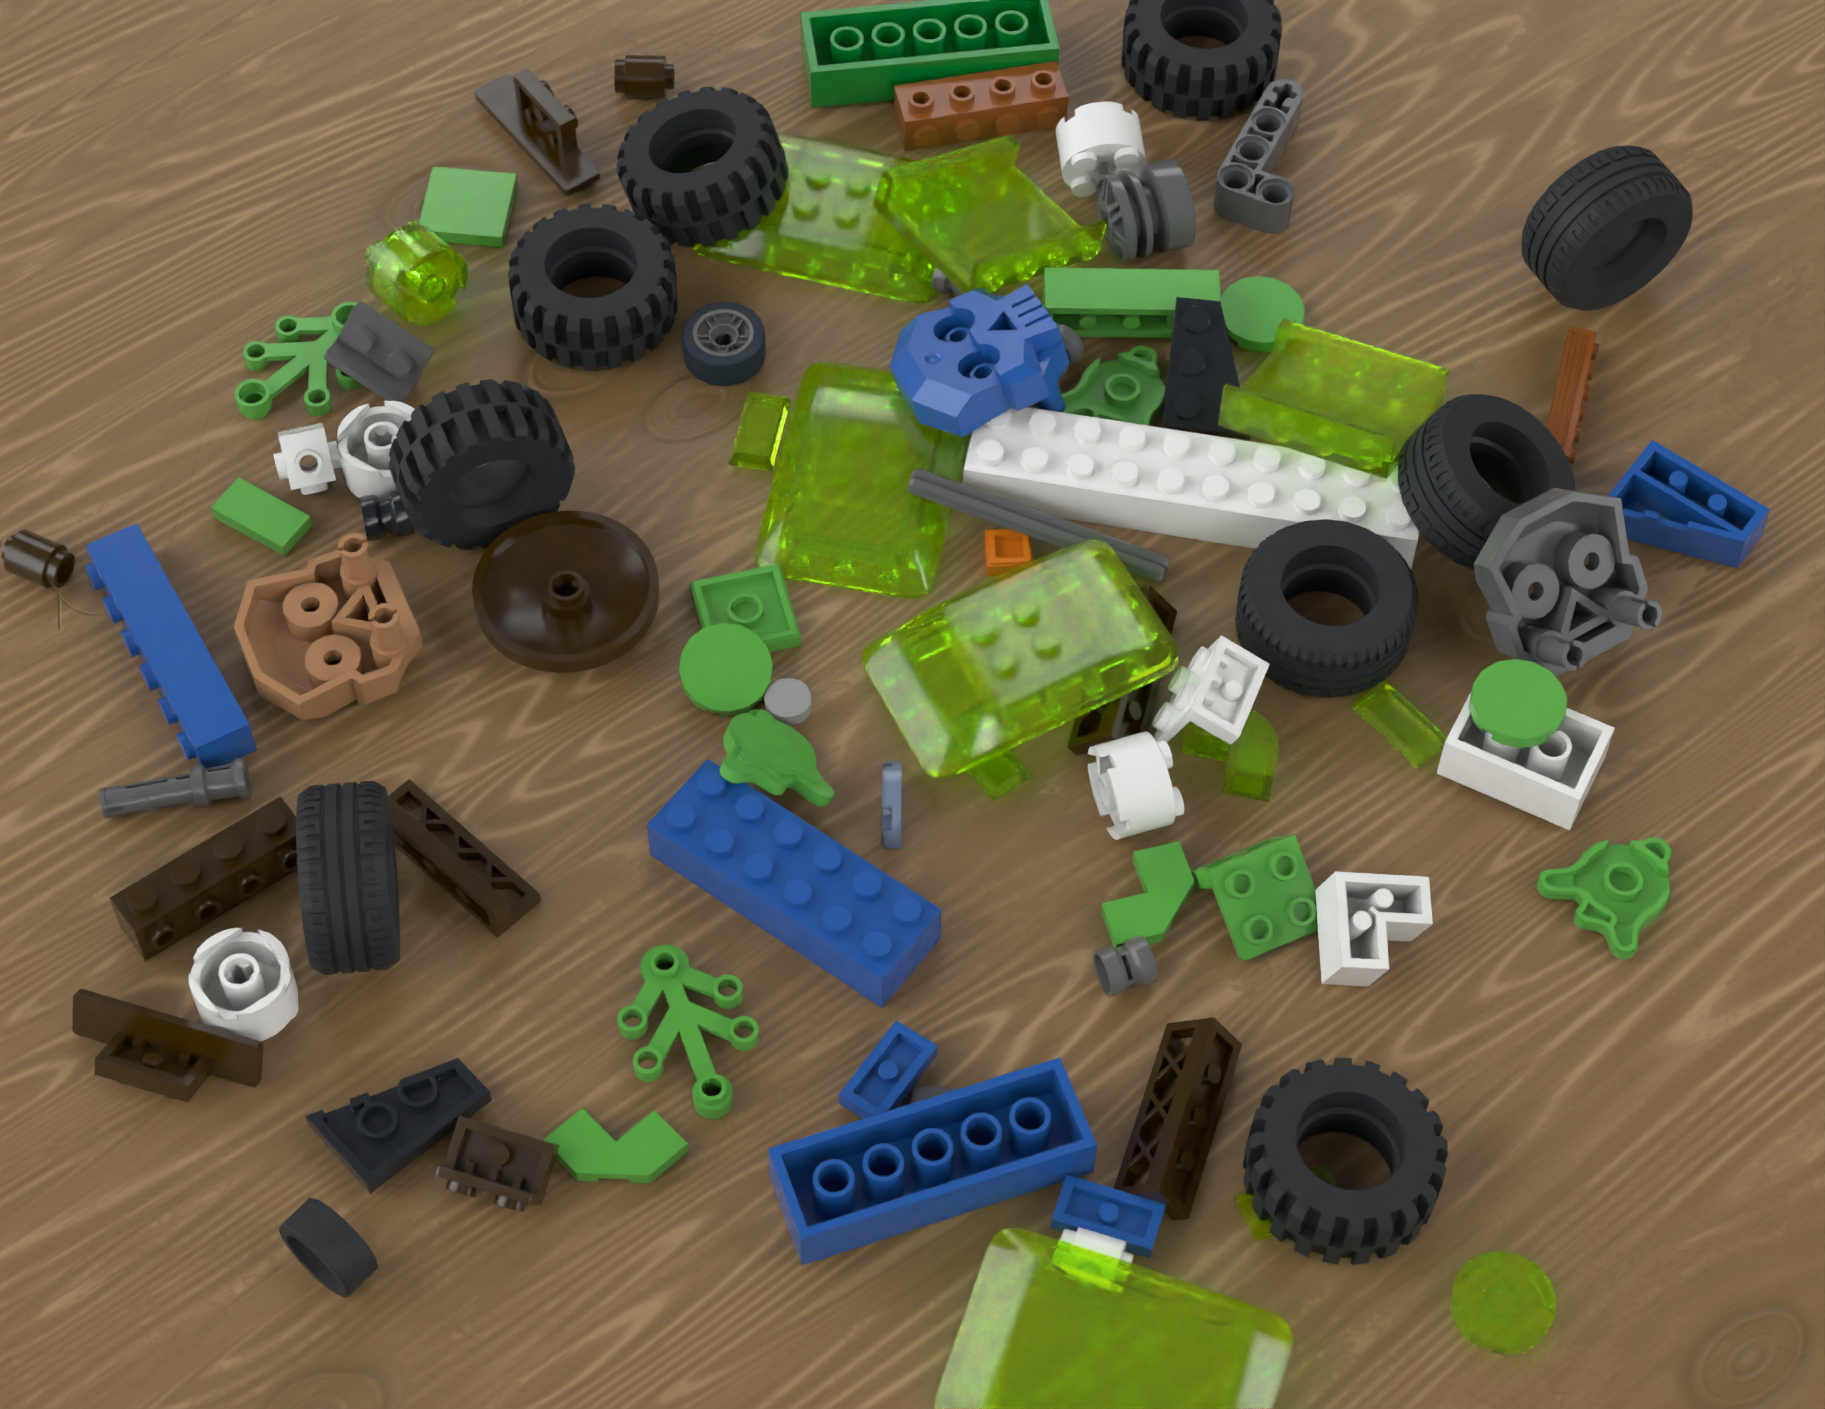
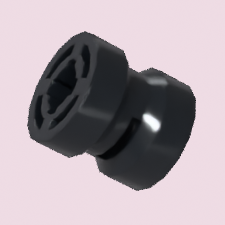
[360,491,413,542]

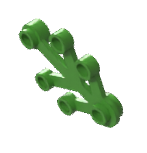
[234,302,362,420]
[617,945,759,1119]

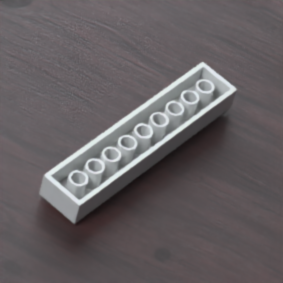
[963,407,1419,569]

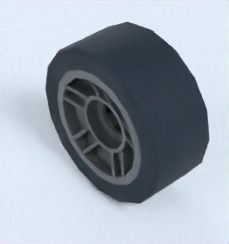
[682,301,766,386]

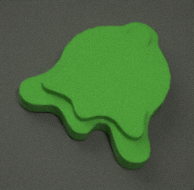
[1061,345,1166,426]
[719,710,835,807]
[1536,837,1672,959]

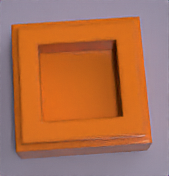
[984,529,1033,576]

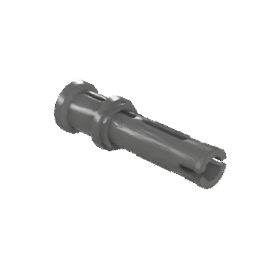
[99,757,251,819]

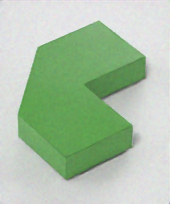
[1101,841,1195,949]
[543,1108,689,1183]

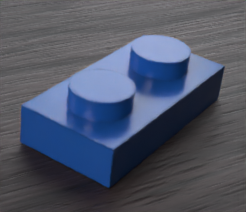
[838,1020,938,1119]
[1050,1174,1166,1258]

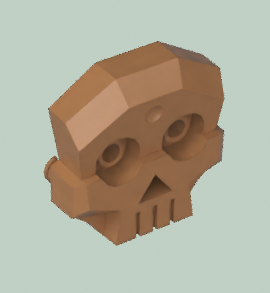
[234,533,424,721]

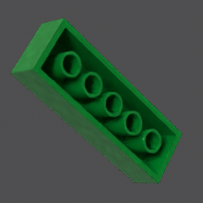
[800,0,1059,108]

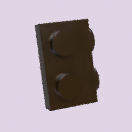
[434,1115,560,1212]

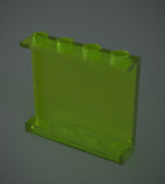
[872,134,1108,294]
[1218,319,1449,479]

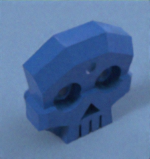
[890,284,1070,437]

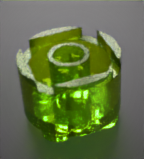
[365,221,468,326]

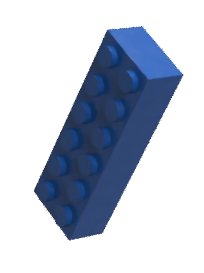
[647,759,942,1008]
[768,1057,1097,1265]

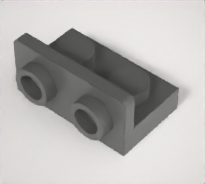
[324,300,435,402]

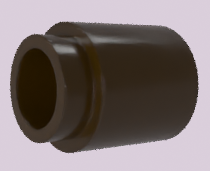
[614,55,675,98]
[1,529,75,588]

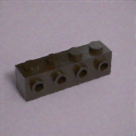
[110,796,298,961]

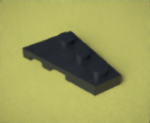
[1162,297,1251,439]
[305,1058,492,1194]

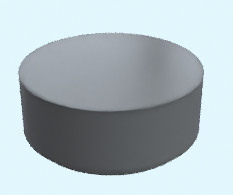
[764,678,812,726]

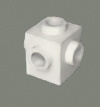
[273,423,342,495]

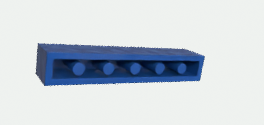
[84,523,257,768]

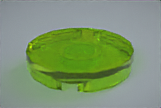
[1449,1251,1557,1356]

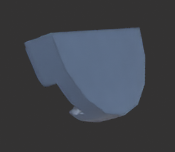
[882,761,902,849]

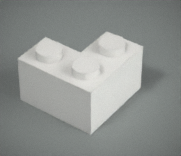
[1315,871,1433,986]

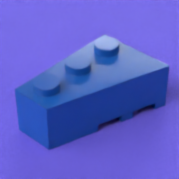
[1608,440,1770,568]

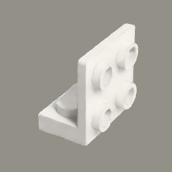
[1152,635,1270,745]

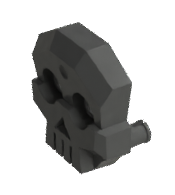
[1473,488,1663,677]

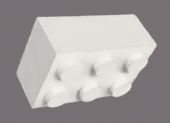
[1437,693,1615,830]

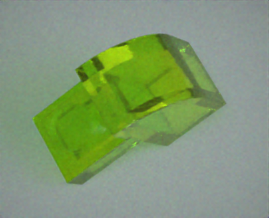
[1182,709,1279,802]

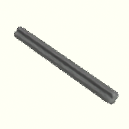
[908,468,1169,582]

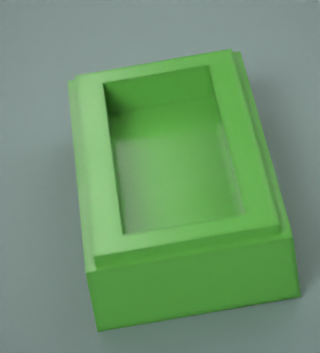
[211,477,313,556]

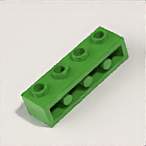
[1043,267,1221,338]

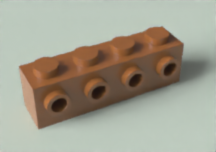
[894,61,1069,151]

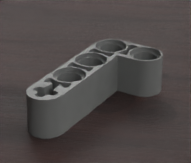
[1213,79,1303,234]

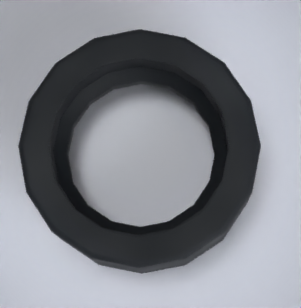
[278,1197,378,1298]

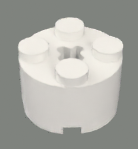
[1056,102,1146,197]
[337,401,415,502]
[1088,731,1184,840]
[189,928,299,1041]

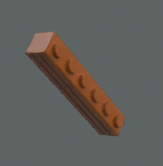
[1546,326,1599,464]

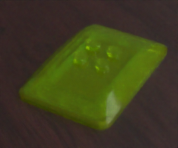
[693,132,972,304]
[755,361,970,599]
[862,540,1179,779]
[935,1227,1293,1409]

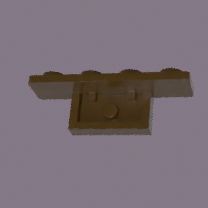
[475,68,600,196]
[72,989,263,1102]

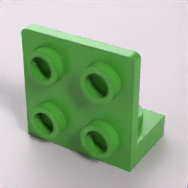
[1191,834,1318,960]

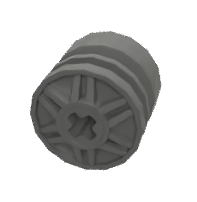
[1095,159,1196,263]

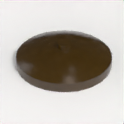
[472,510,660,673]

